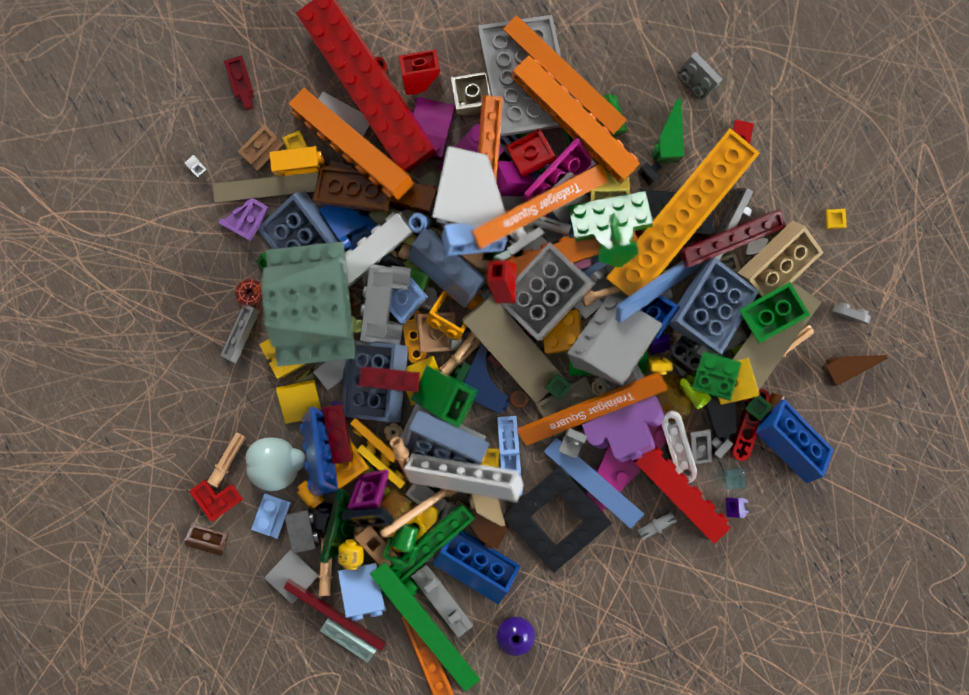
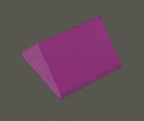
[496,161,535,196]
[348,469,389,511]

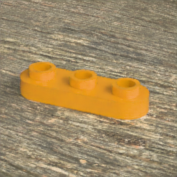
[403,311,427,363]

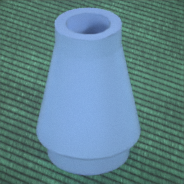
[409,213,431,233]

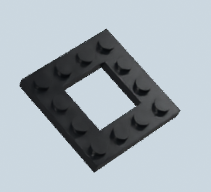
[503,465,612,573]

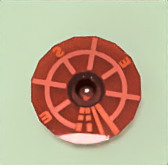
[235,279,263,305]

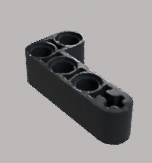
[671,335,702,377]

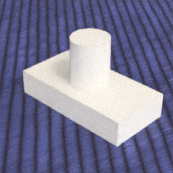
[507,227,544,255]

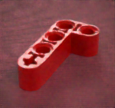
[730,388,770,461]

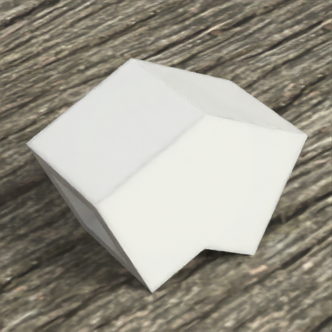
[185,155,206,177]

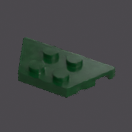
[319,488,358,563]

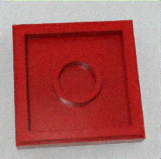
[506,129,556,178]

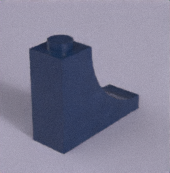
[464,344,510,413]

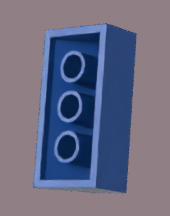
[756,399,834,483]
[433,530,521,605]

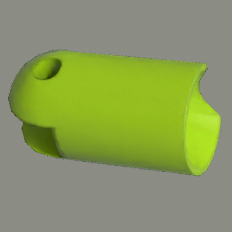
[680,375,711,409]

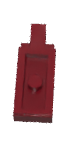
[224,55,254,111]

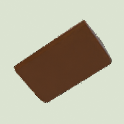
[185,523,228,556]

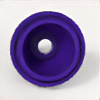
[497,617,535,656]

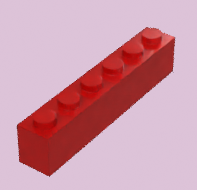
[633,445,731,544]

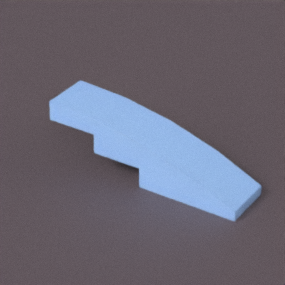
[497,416,523,496]

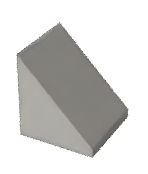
[448,337,463,351]

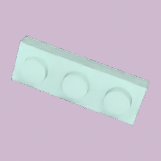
[320,618,377,663]

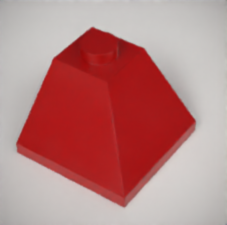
[399,49,441,95]

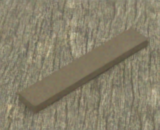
[212,172,319,203]

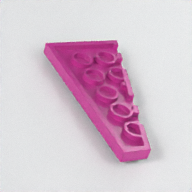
[586,423,667,511]

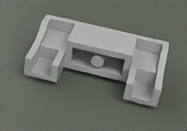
[360,264,411,345]

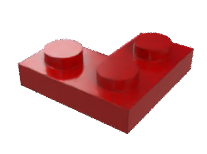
[189,479,244,522]

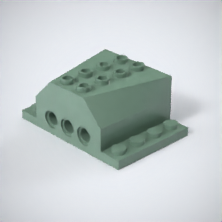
[262,242,356,366]

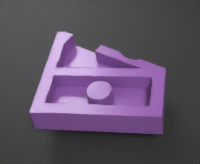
[218,198,270,241]

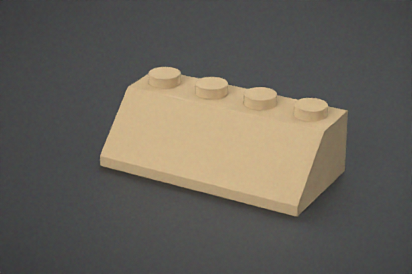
[738,221,824,298]

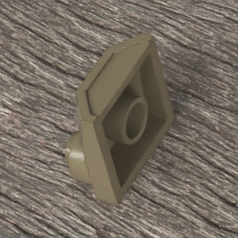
[451,71,491,116]

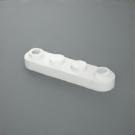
[662,411,697,483]

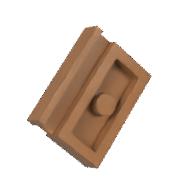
[238,124,285,172]

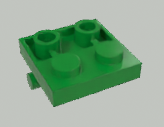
[692,352,742,401]

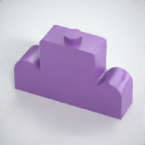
[582,395,664,462]

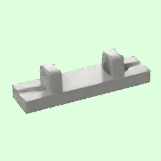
[711,188,753,260]
[411,564,474,638]

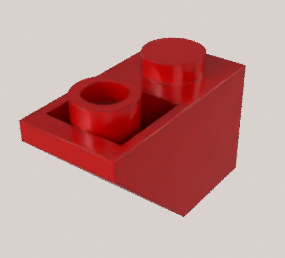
[488,260,516,304]

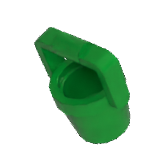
[383,524,418,567]

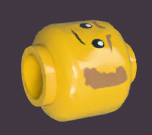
[338,539,364,570]

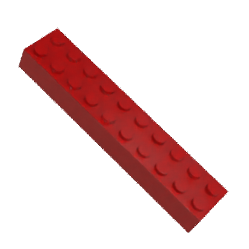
[296,0,438,174]

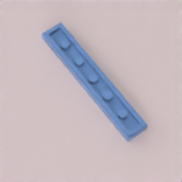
[615,260,699,323]
[544,437,644,529]

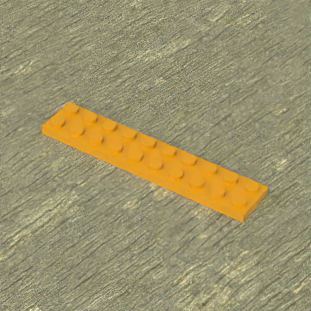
[606,129,760,297]

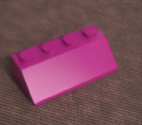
[522,138,595,217]

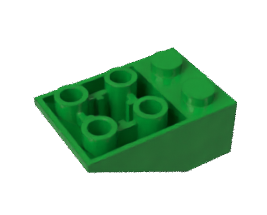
[411,365,479,427]

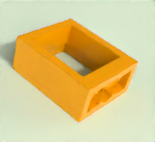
[269,146,325,177]
[425,290,484,341]

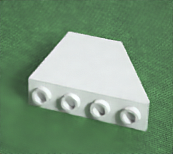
[433,146,510,235]

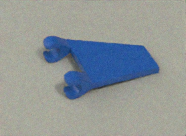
[319,205,376,252]

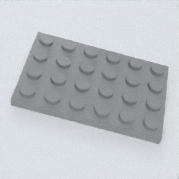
[477,15,561,137]

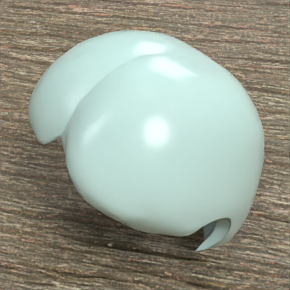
[246,437,306,491]

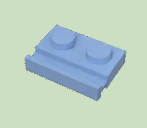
[251,493,291,539]

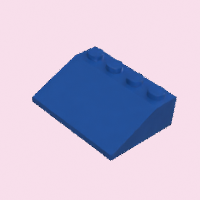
[300,407,338,496]

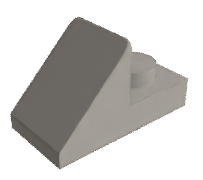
[559,428,587,458]
[687,430,712,465]

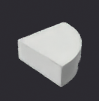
[745,238,768,255]

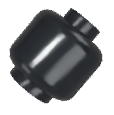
[312,503,333,533]

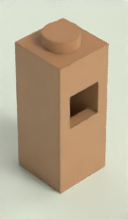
[353,527,399,566]

